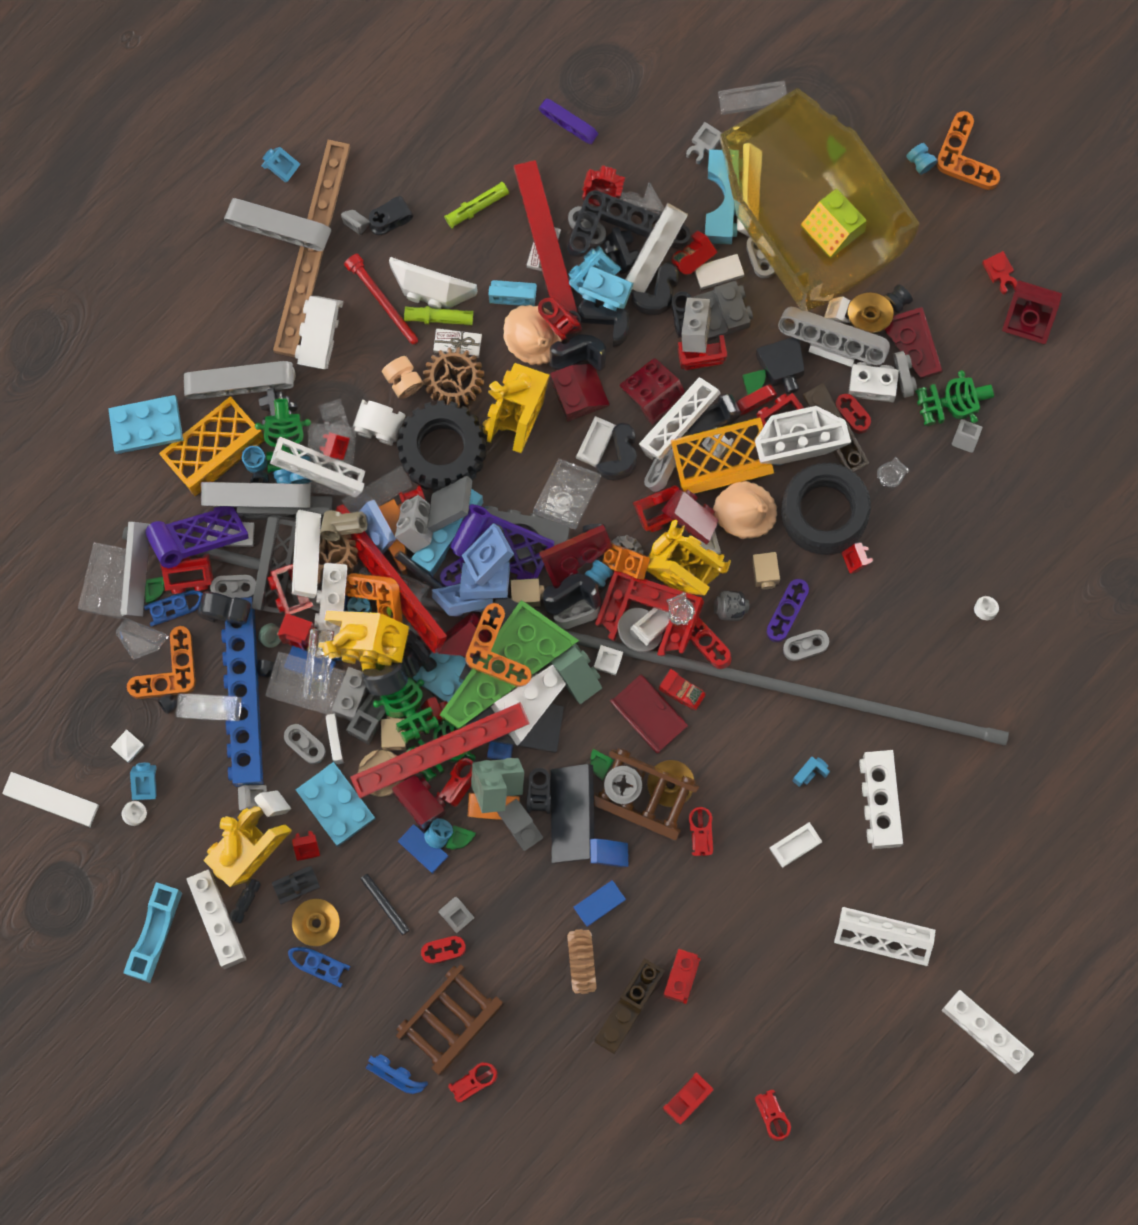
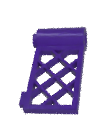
[451,504,554,580]
[145,506,249,568]

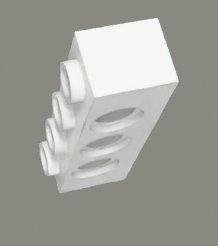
[859,750,903,849]
[187,869,247,969]
[942,990,1034,1074]

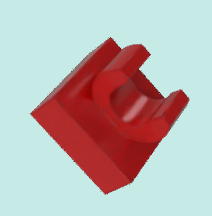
[319,432,350,460]
[842,543,873,574]
[421,697,448,723]
[292,831,320,861]

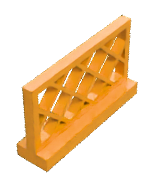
[159,396,265,496]
[670,418,774,494]

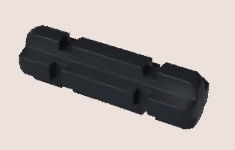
[406,630,437,672]
[229,878,261,923]

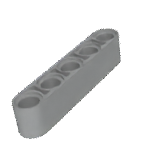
[224,198,331,251]
[778,307,890,365]
[184,361,294,399]
[201,482,311,507]

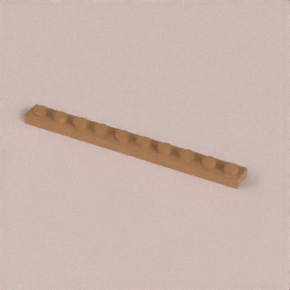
[273,140,350,357]

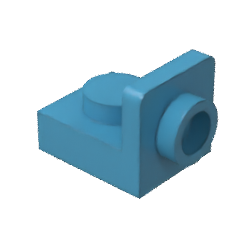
[261,147,300,182]
[792,757,830,787]
[130,762,157,800]

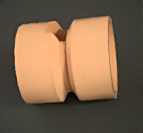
[382,356,424,399]

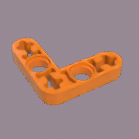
[936,111,1000,190]
[345,573,403,623]
[465,603,531,687]
[127,626,196,699]

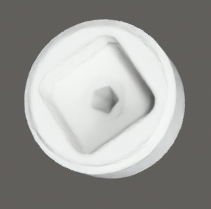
[974,596,999,620]
[122,801,147,826]

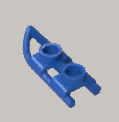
[144,590,203,627]
[288,947,350,988]
[366,1055,428,1094]

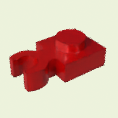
[982,251,1017,295]

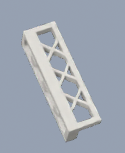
[625,203,688,293]
[639,377,721,460]
[270,437,365,498]
[834,907,935,966]

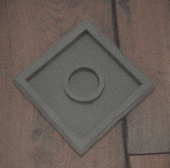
[427,476,472,532]

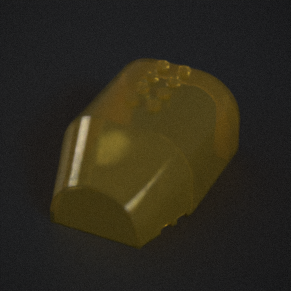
[720,88,920,311]

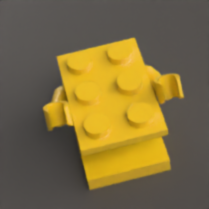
[482,363,549,453]
[647,520,731,595]
[319,611,409,671]
[204,806,292,887]

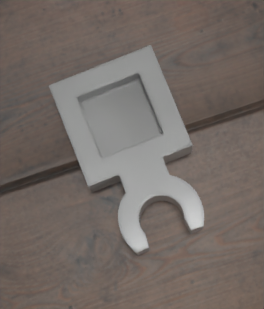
[686,122,723,164]

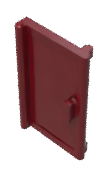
[610,674,688,754]

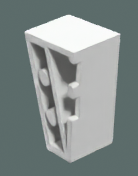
[295,296,344,369]
[491,665,566,746]

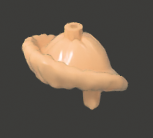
[503,305,562,365]
[713,481,777,539]

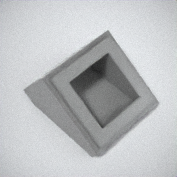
[341,210,370,235]
[952,419,983,453]
[238,785,267,811]
[438,897,474,933]

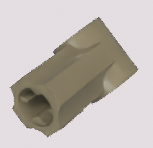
[320,511,368,541]

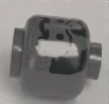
[714,591,749,621]

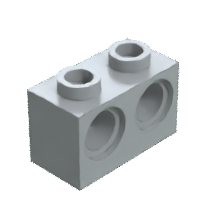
[681,298,711,353]
[395,495,433,553]
[332,667,368,721]

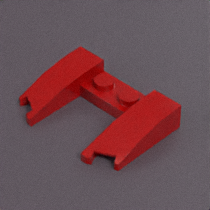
[595,571,704,657]

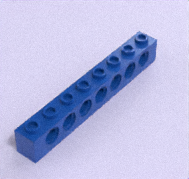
[221,597,264,787]

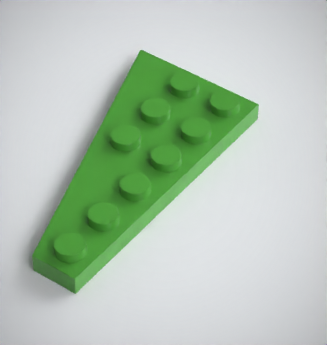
[439,600,579,729]

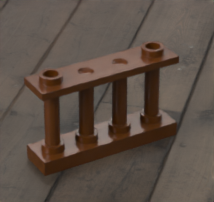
[594,748,700,841]
[396,964,504,1076]

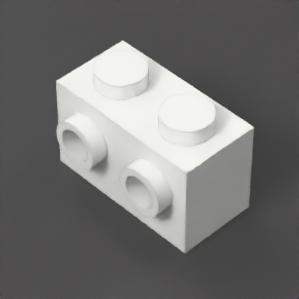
[849,362,899,402]

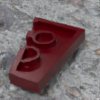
[884,307,943,379]
[539,525,612,588]

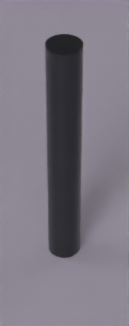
[394,550,445,589]
[360,873,410,936]

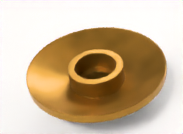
[848,293,894,333]
[647,760,694,807]
[292,899,340,946]

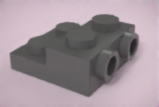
[692,280,753,341]

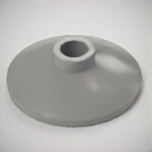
[618,608,662,652]

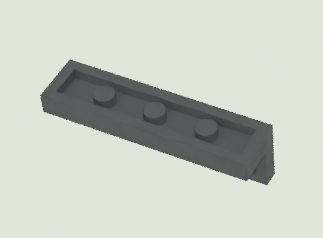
[237,496,333,521]
[252,517,296,614]

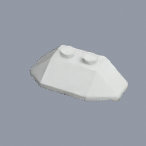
[389,257,478,309]
[755,406,851,464]

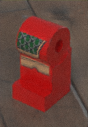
[671,230,717,274]
[659,669,706,711]

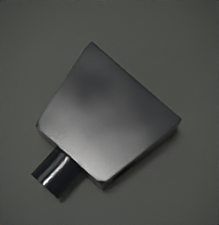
[756,337,804,394]

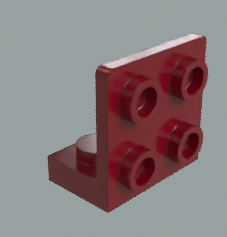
[620,358,685,425]

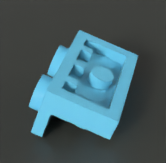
[568,246,621,296]
[578,266,634,311]
[488,280,537,306]

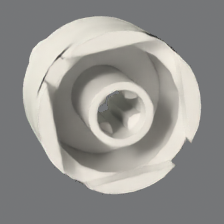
[353,400,406,446]

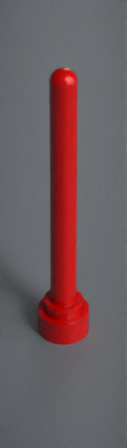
[344,253,418,344]

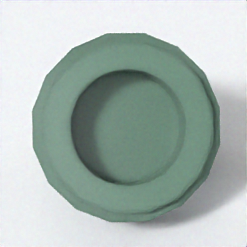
[258,623,281,648]

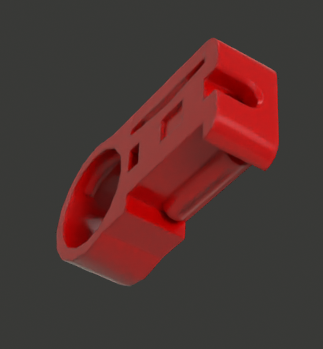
[437,758,473,807]
[689,807,713,856]
[448,1063,498,1102]
[755,1090,791,1141]

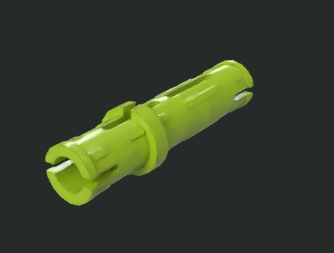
[444,182,509,228]
[404,306,473,325]

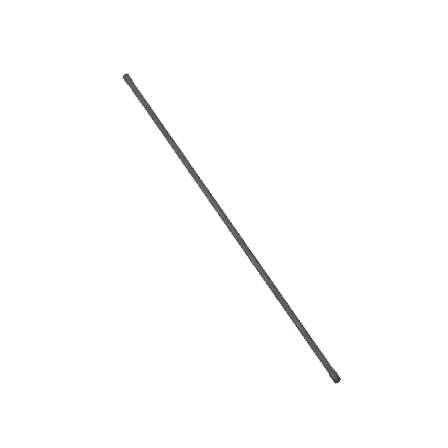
[122,526,1009,746]

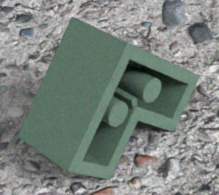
[548,644,602,704]
[471,758,524,813]

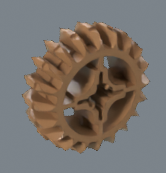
[423,347,485,408]
[317,529,358,584]
[567,929,596,994]

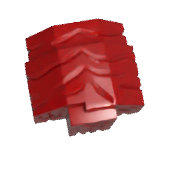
[582,166,625,208]

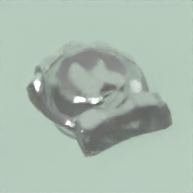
[877,457,910,487]
[666,592,695,625]

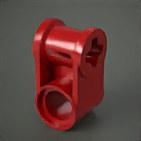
[538,297,580,340]

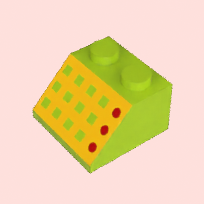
[801,188,867,259]

